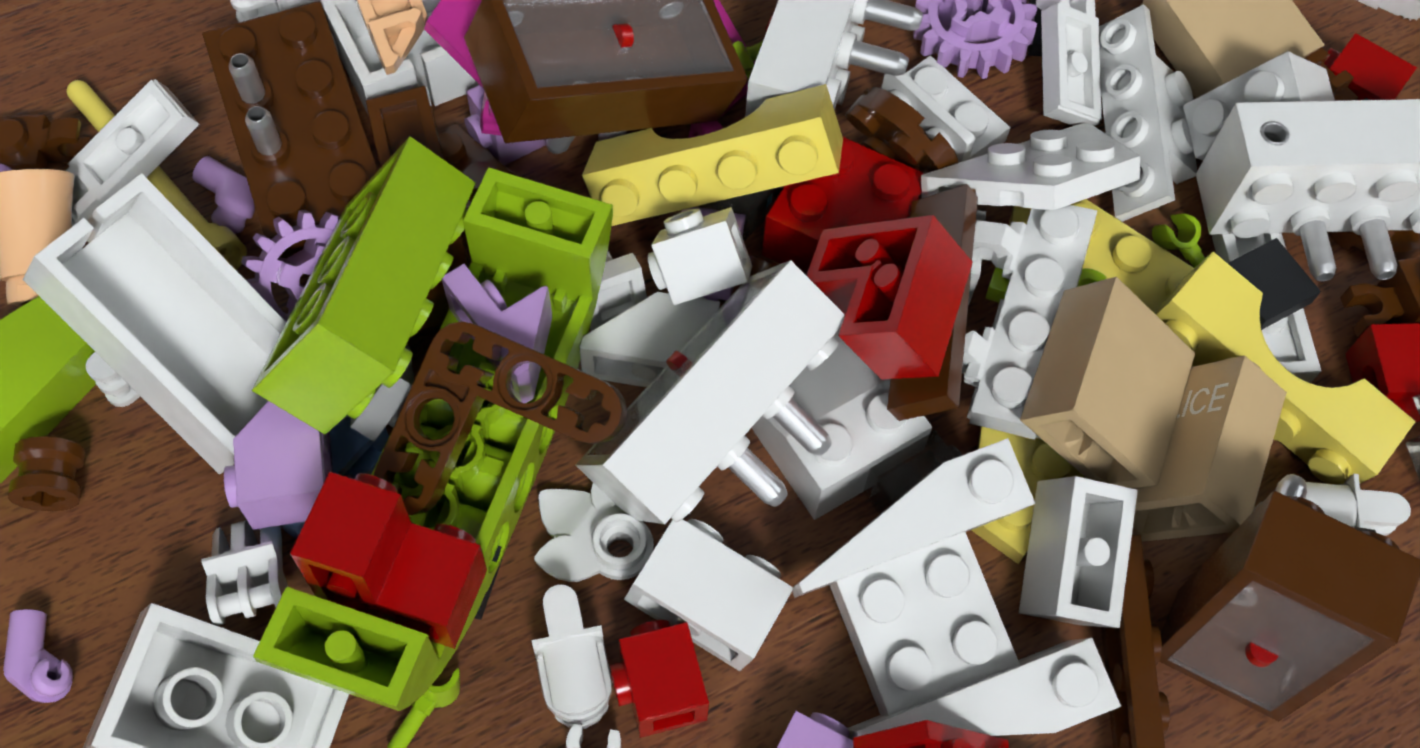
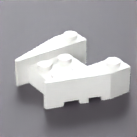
[792,438,1121,740]

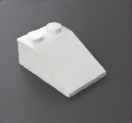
[751,329,932,520]
[83,603,349,748]

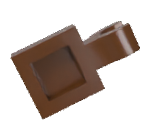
[0,114,92,170]

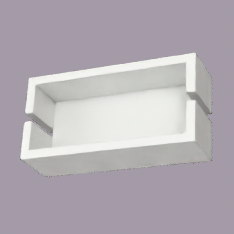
[23,173,286,475]

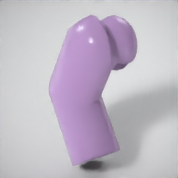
[193,156,255,234]
[3,609,73,703]

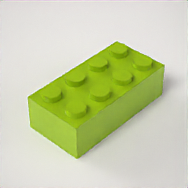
[252,136,476,435]

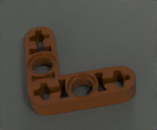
[374,321,627,516]

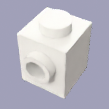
[648,207,752,305]

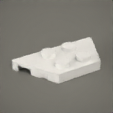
[921,123,1140,210]

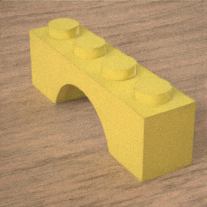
[582,84,843,226]
[1155,252,1416,485]

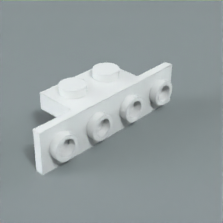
[1099,4,1197,222]

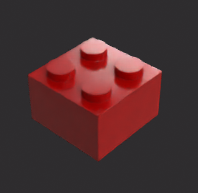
[762,137,925,273]

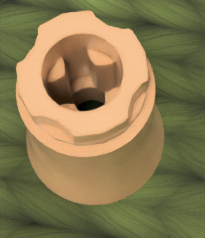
[0,169,74,306]

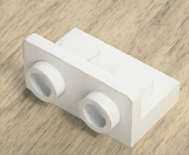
[882,55,1011,163]

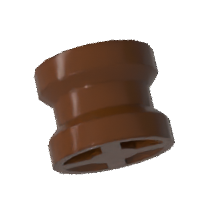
[8,436,85,511]

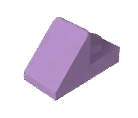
[442,264,552,403]

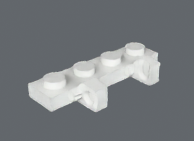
[962,205,1097,440]

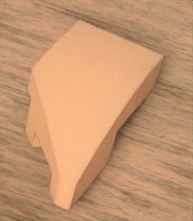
[356,0,428,75]

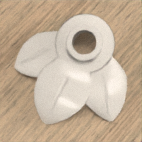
[534,483,654,582]

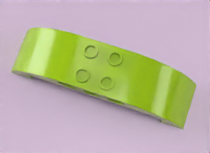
[253,167,613,711]

